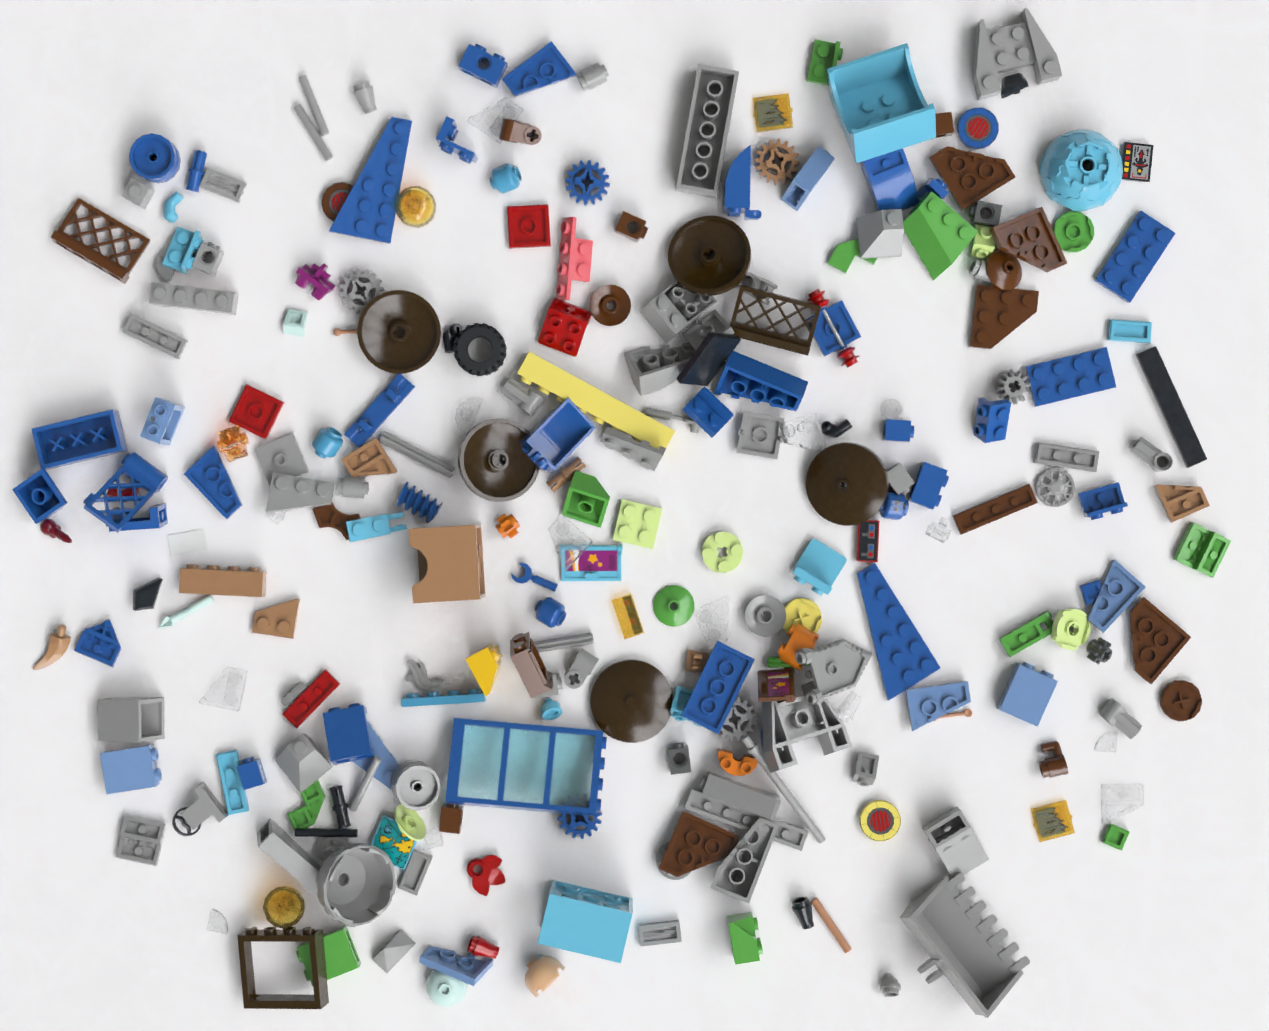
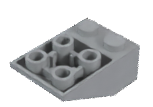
[640,281,717,344]
[921,806,989,877]

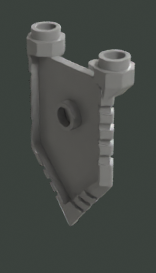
[795,638,872,705]

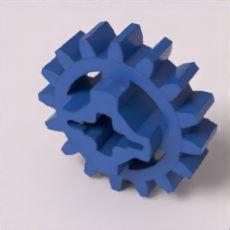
[565,160,610,206]
[557,793,602,839]

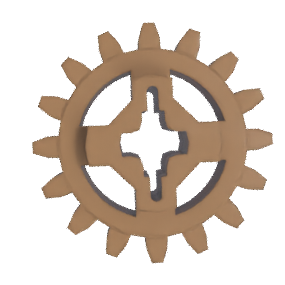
[754,139,800,185]

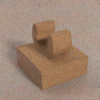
[685,650,708,673]

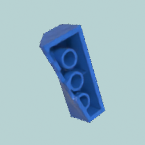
[714,351,808,411]

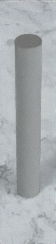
[299,75,329,136]
[294,104,333,161]
[349,756,382,812]

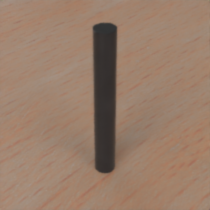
[295,828,358,837]

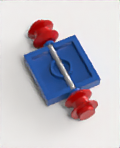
[806,289,861,368]

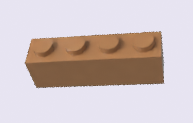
[179,564,267,597]

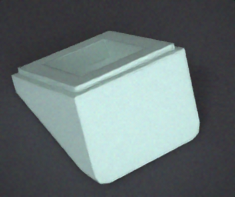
[283,308,308,337]

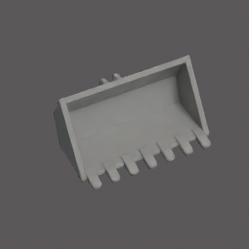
[899,872,1030,1018]

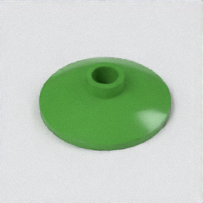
[653,585,695,627]

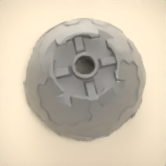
[316,843,396,927]

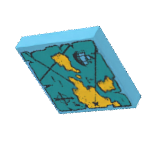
[370,815,417,870]

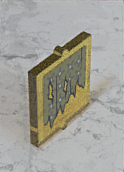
[753,93,793,132]
[1031,800,1075,842]

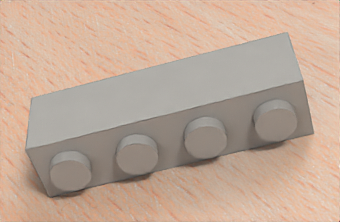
[149,282,239,315]

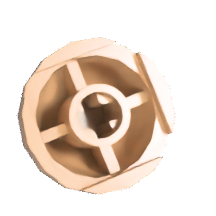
[525,956,566,997]

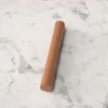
[811,897,852,953]

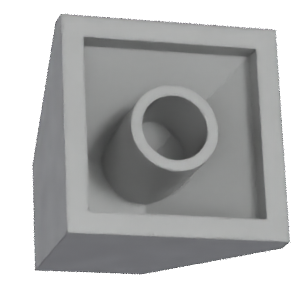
[856,209,904,259]
[275,733,333,793]

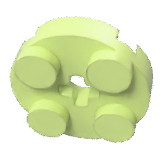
[702,532,743,573]
[1051,608,1091,650]

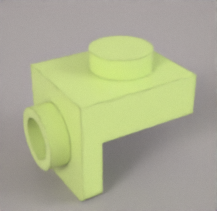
[970,224,995,259]

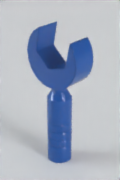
[511,563,558,592]

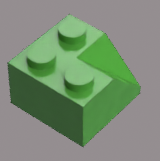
[727,912,763,965]

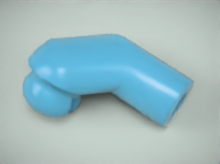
[163,191,184,223]

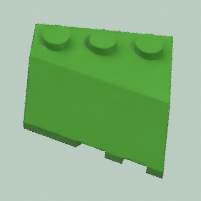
[903,191,978,280]

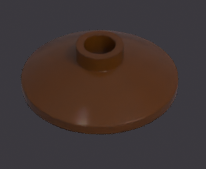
[986,250,1022,291]
[590,285,631,326]

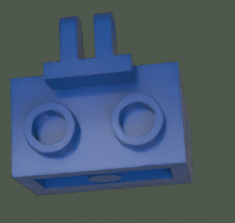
[723,145,762,220]
[860,148,919,211]
[519,397,597,472]

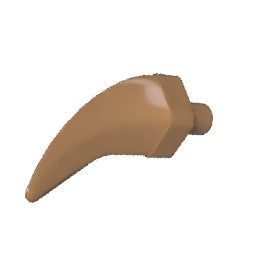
[33,625,71,670]

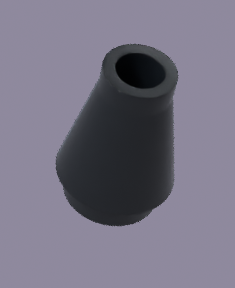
[792,897,814,929]

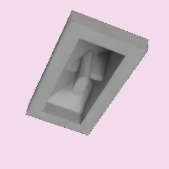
[372,929,416,973]

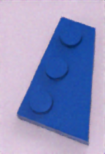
[502,41,577,97]
[184,446,243,519]

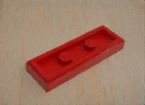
[282,669,341,728]

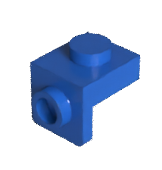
[917,178,949,199]

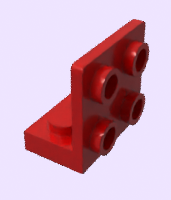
[538,298,592,357]

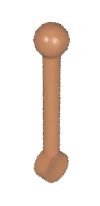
[333,328,357,336]
[934,709,972,721]

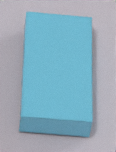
[1108,319,1152,343]

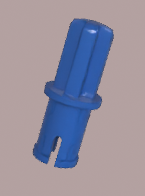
[186,150,207,193]

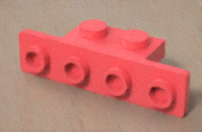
[555,217,593,301]

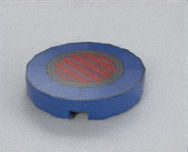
[957,108,999,149]

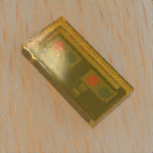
[612,594,644,639]

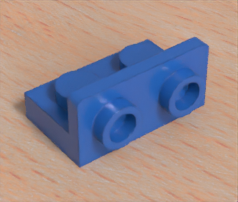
[682,387,734,438]

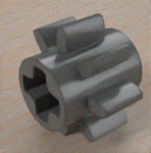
[1086,637,1112,665]

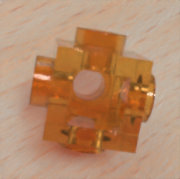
[217,425,249,462]

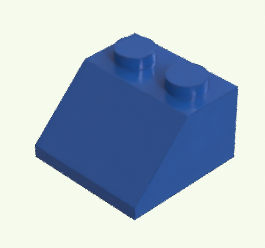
[12,468,68,524]

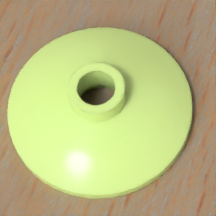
[394,804,426,841]

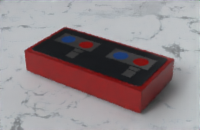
[856,520,880,562]

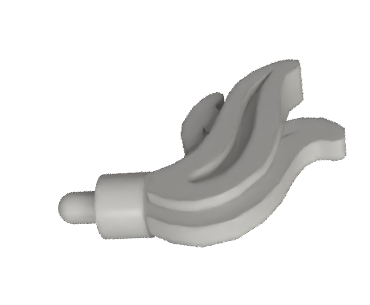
[406,660,444,692]

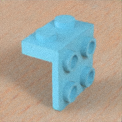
[791,539,847,596]

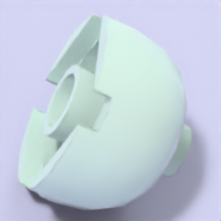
[426,969,468,1007]

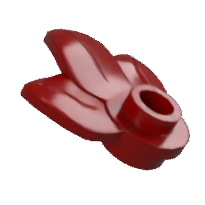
[467,855,506,896]

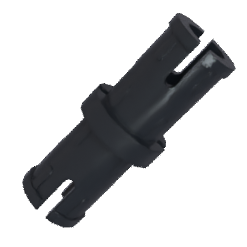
[329,785,351,829]

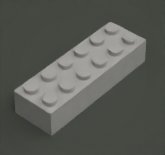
[676,64,739,198]

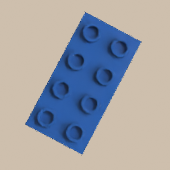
[31,409,128,470]

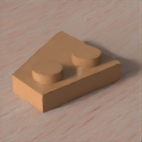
[341,438,398,477]
[1154,485,1210,522]
[252,599,300,639]

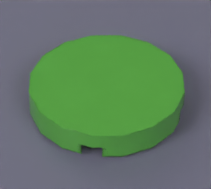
[1052,211,1094,253]

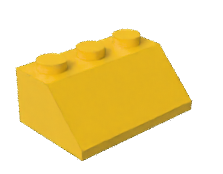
[465,644,503,696]

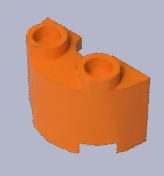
[777,623,819,671]
[717,748,758,776]

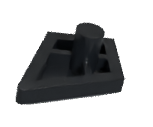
[1001,73,1028,98]
[133,578,163,611]

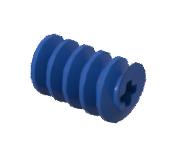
[397,481,443,523]

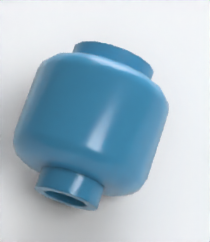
[489,163,522,194]
[312,427,343,459]

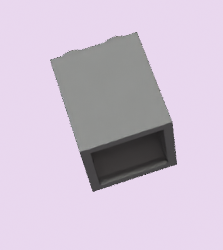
[97,697,165,743]

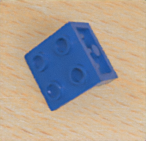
[436,116,478,164]

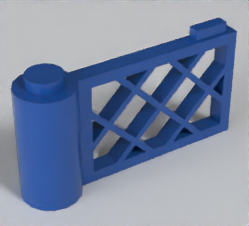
[83,452,168,533]

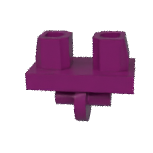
[295,263,336,300]

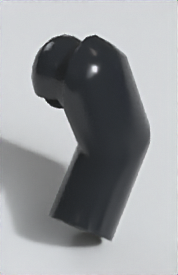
[443,323,462,353]
[821,419,852,438]

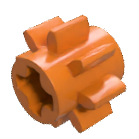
[495,513,520,539]

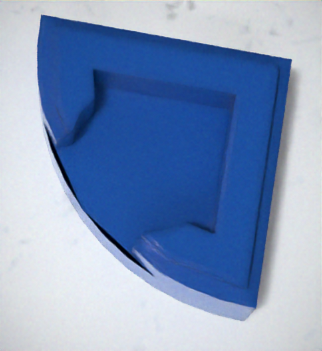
[1079,579,1101,606]

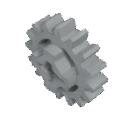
[339,269,385,314]
[721,696,757,741]

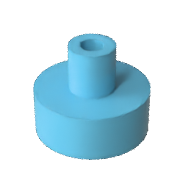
[540,698,562,720]

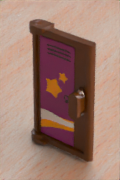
[757,667,796,703]

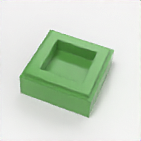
[1101,823,1130,851]

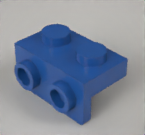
[973,397,1011,443]
[1077,482,1128,520]

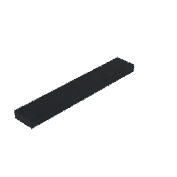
[1136,346,1207,468]

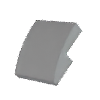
[115,815,166,866]

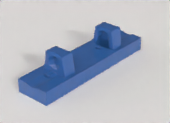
[344,374,415,448]

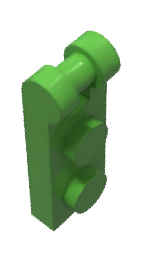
[999,610,1053,657]

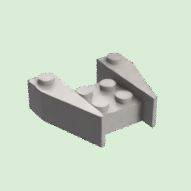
[973,8,1062,100]
[762,681,852,773]

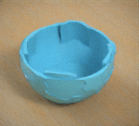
[1039,129,1123,211]

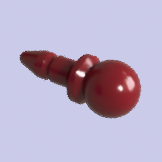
[40,519,72,543]

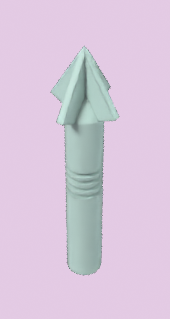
[158,595,214,628]

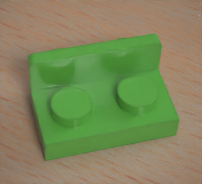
[807,39,843,86]

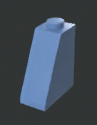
[781,146,835,211]

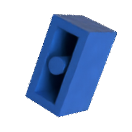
[908,462,949,509]

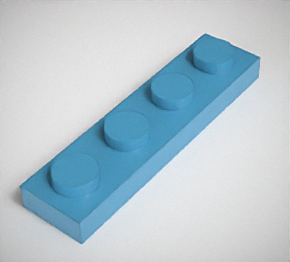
[401,689,486,707]

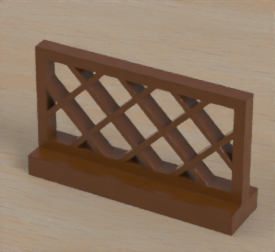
[51,198,150,284]

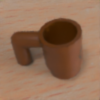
[1039,741,1068,778]

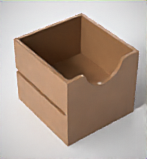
[408,524,486,603]

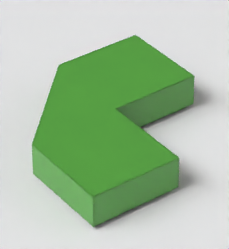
[827,239,877,274]
[287,780,326,831]

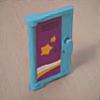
[559,544,623,581]

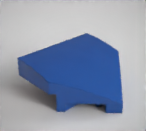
[74,619,122,667]

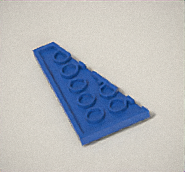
[329,117,412,244]
[857,563,940,701]

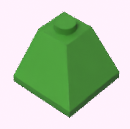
[562,471,610,528]

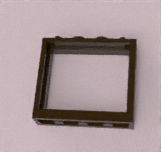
[237,927,329,1009]

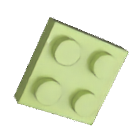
[613,499,662,549]

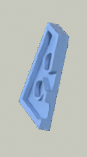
[1088,559,1146,633]
[906,681,971,731]
[352,721,400,789]
[419,946,494,986]

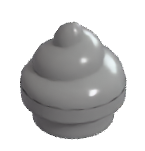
[880,974,901,997]

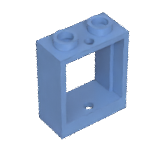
[140,397,185,445]

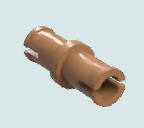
[546,456,586,493]

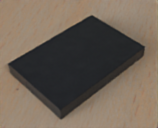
[676,332,741,386]

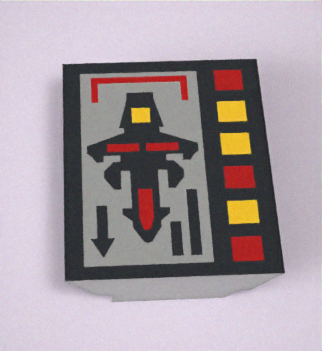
[1122,142,1154,182]

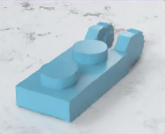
[345,512,407,542]

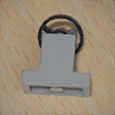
[172,783,229,836]

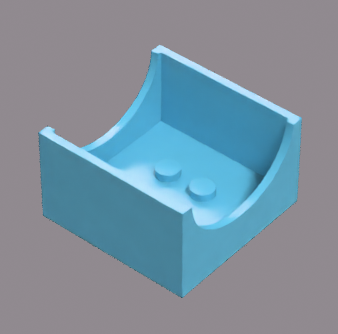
[827,43,936,163]
[538,880,633,963]

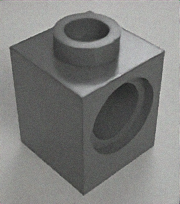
[969,200,1003,227]
[668,743,691,775]

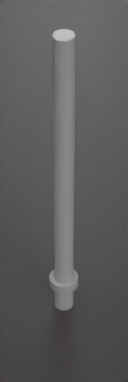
[741,734,826,844]

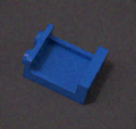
[105,503,168,532]
[323,703,375,765]

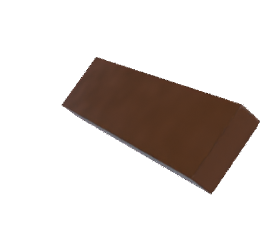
[953,484,1038,535]

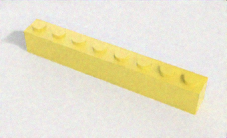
[517,352,675,449]

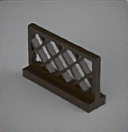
[730,285,821,356]

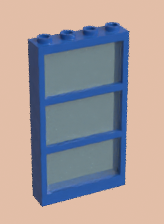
[445,718,607,816]

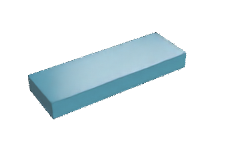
[216,750,249,815]

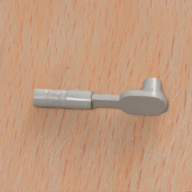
[645,407,700,433]

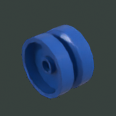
[129,133,181,184]

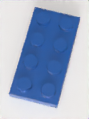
[1094,211,1176,303]
[1025,347,1116,407]
[681,641,755,734]

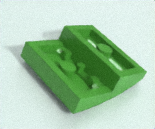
[1172,522,1231,578]

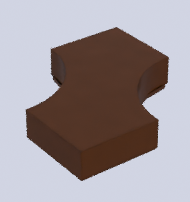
[312,502,361,540]

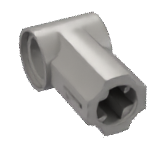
[500,377,544,416]
[1130,437,1173,472]
[1099,698,1142,739]

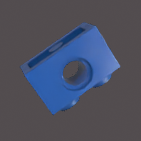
[458,44,508,88]

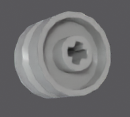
[390,760,441,811]

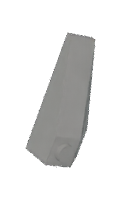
[624,343,695,396]
[710,817,779,903]

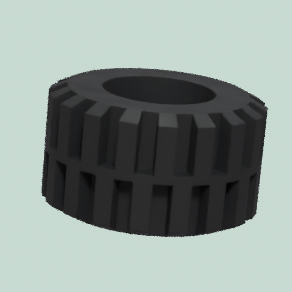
[453,323,507,376]

